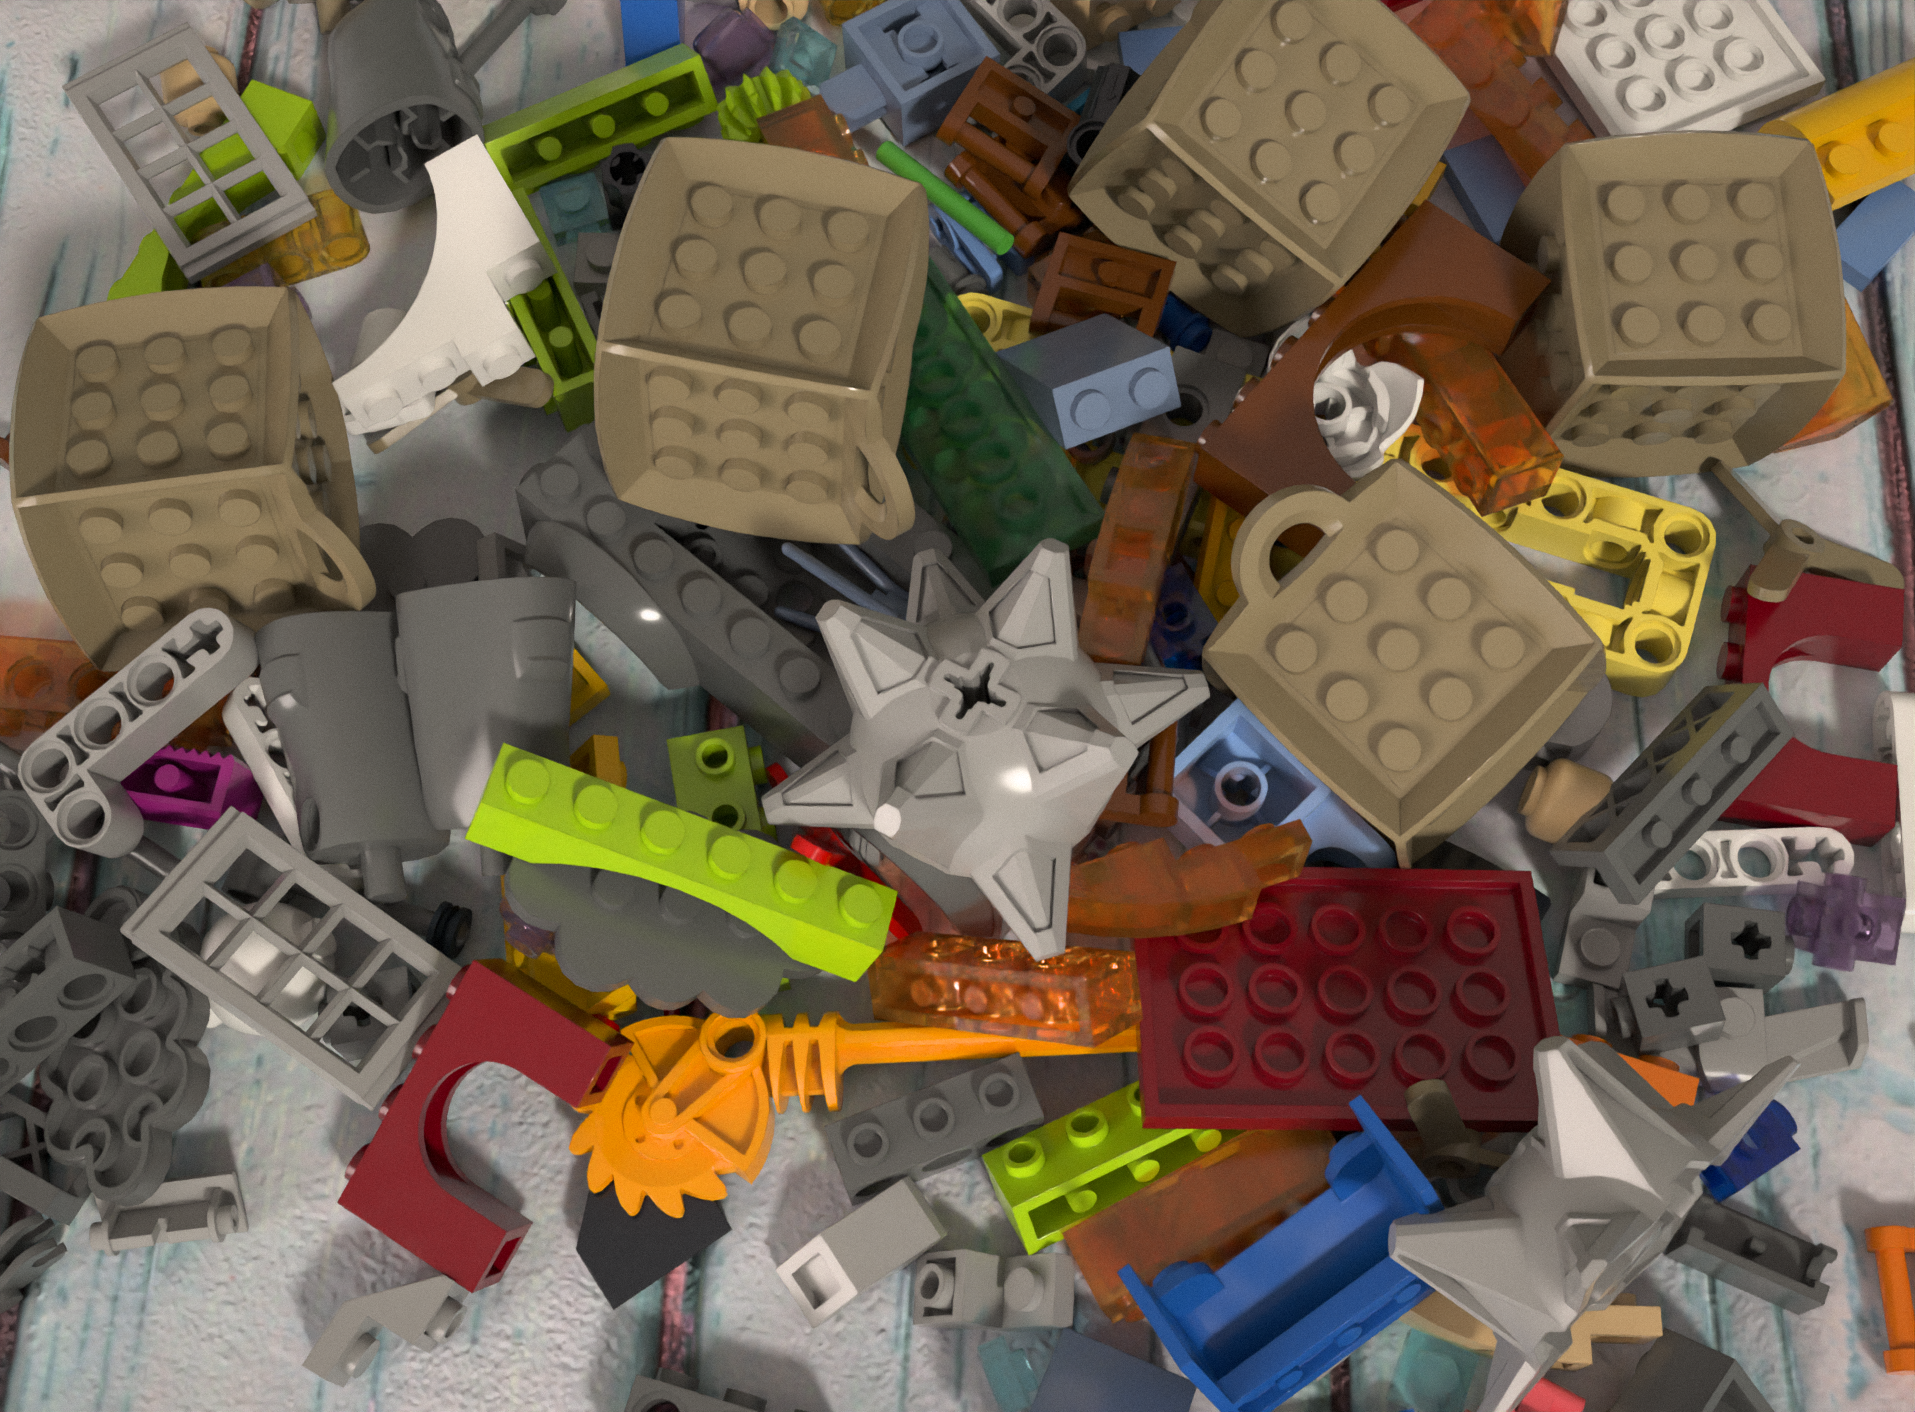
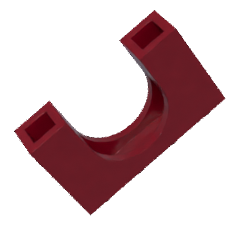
[1715,564,1905,847]
[337,958,635,1293]

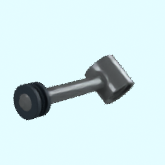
[221,831,472,959]

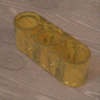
[190,189,370,288]

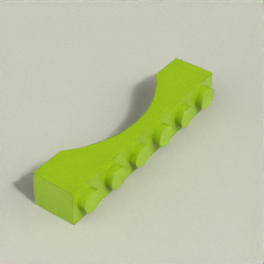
[107,79,326,301]
[465,743,898,982]

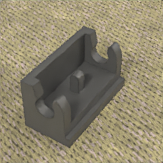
[1665,1192,1838,1315]

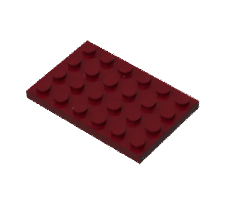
[1126,864,1560,1133]

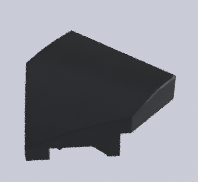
[576,1180,732,1310]

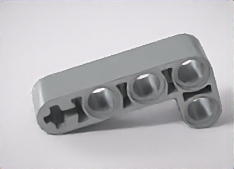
[18,608,260,858]

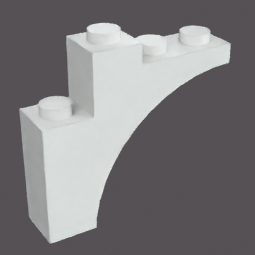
[332,134,558,429]

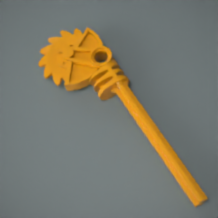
[569,1011,1137,1218]

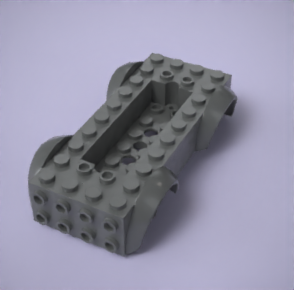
[515,420,1179,943]

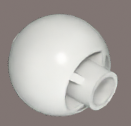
[200,902,337,1036]

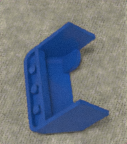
[1117,1095,1445,1412]

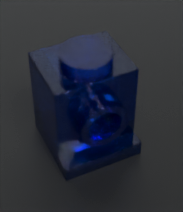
[1124,562,1218,671]
[1699,1099,1801,1203]

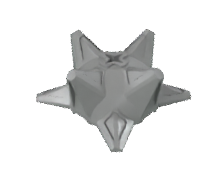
[761,538,1210,962]
[1388,1036,1801,1412]

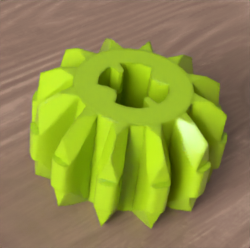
[716,66,818,148]

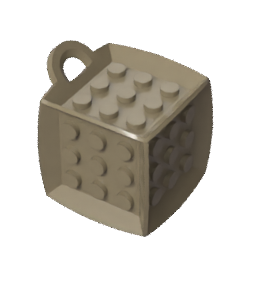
[1067,0,1471,338]
[1498,130,1846,478]
[594,137,929,545]
[9,286,376,671]
[1202,458,1606,869]

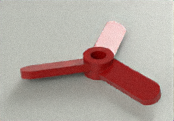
[764,762,923,947]

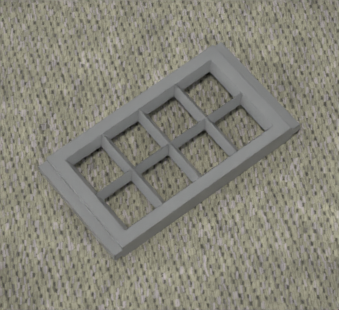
[62,22,318,284]
[120,806,462,1111]

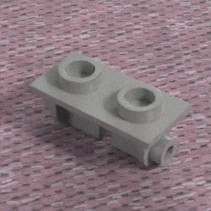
[89,1170,249,1256]

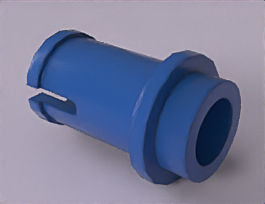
[1157,292,1212,353]

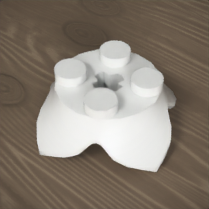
[1232,315,1424,481]

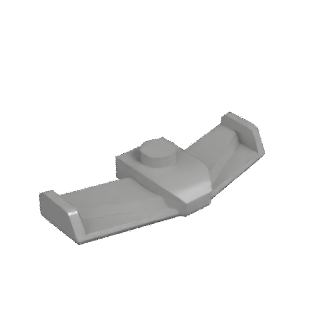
[1586,983,1869,1093]

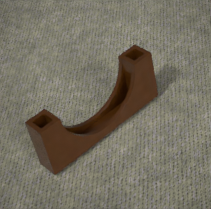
[1193,199,1552,559]

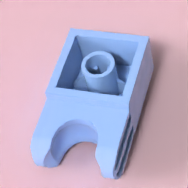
[1145,698,1397,868]

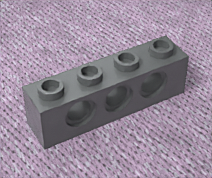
[1077,346,1247,608]

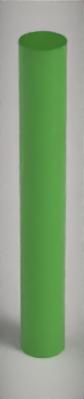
[876,141,1014,255]

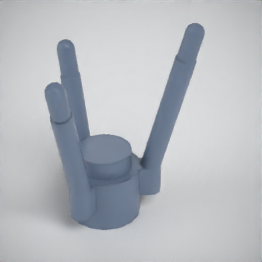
[774,542,909,633]

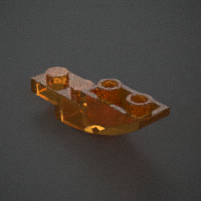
[1078,432,1196,666]
[1067,819,1312,938]

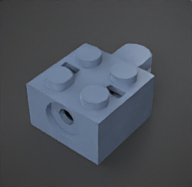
[819,0,1000,147]

